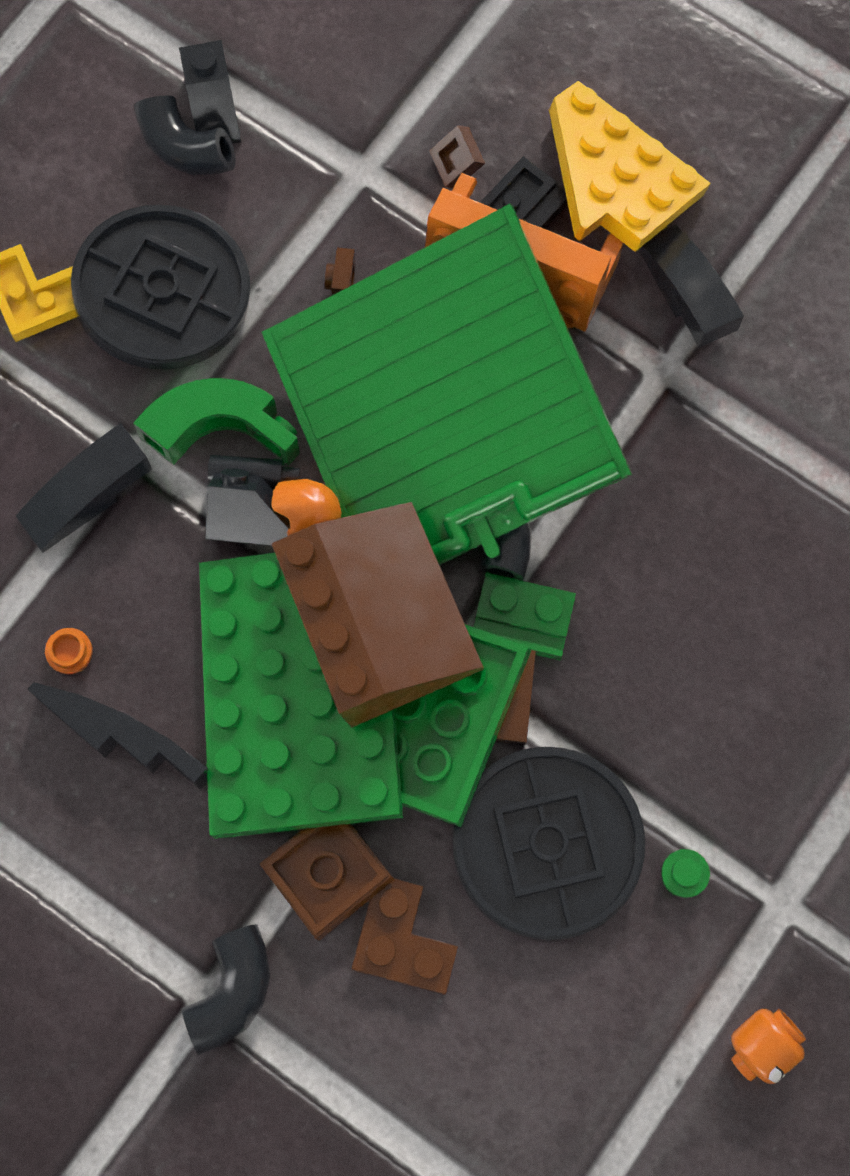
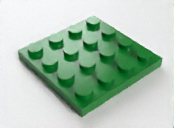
[395,624,531,827]

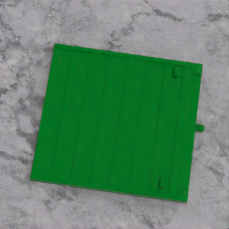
[261,203,633,565]

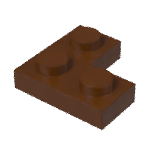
[352,879,458,995]

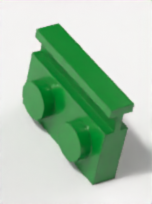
[473,573,576,661]

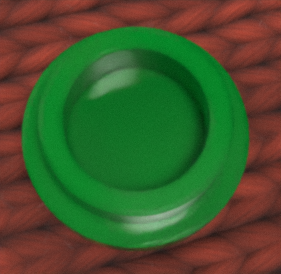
[661,849,710,898]

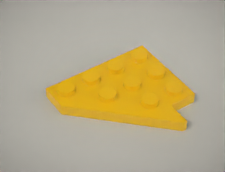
[549,81,711,252]

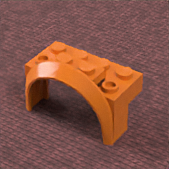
[425,173,624,332]

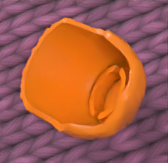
[271,479,342,536]

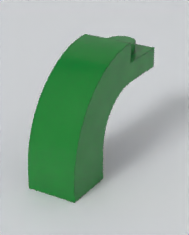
[133,378,300,466]

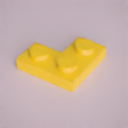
[0,244,77,342]

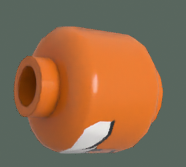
[731,1009,806,1084]

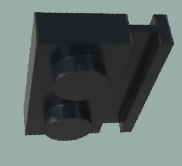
[480,156,568,229]

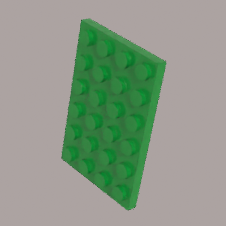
[199,553,403,839]

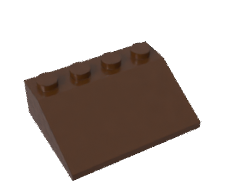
[271,502,484,728]

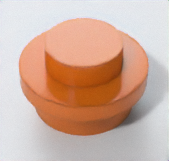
[45,628,93,675]

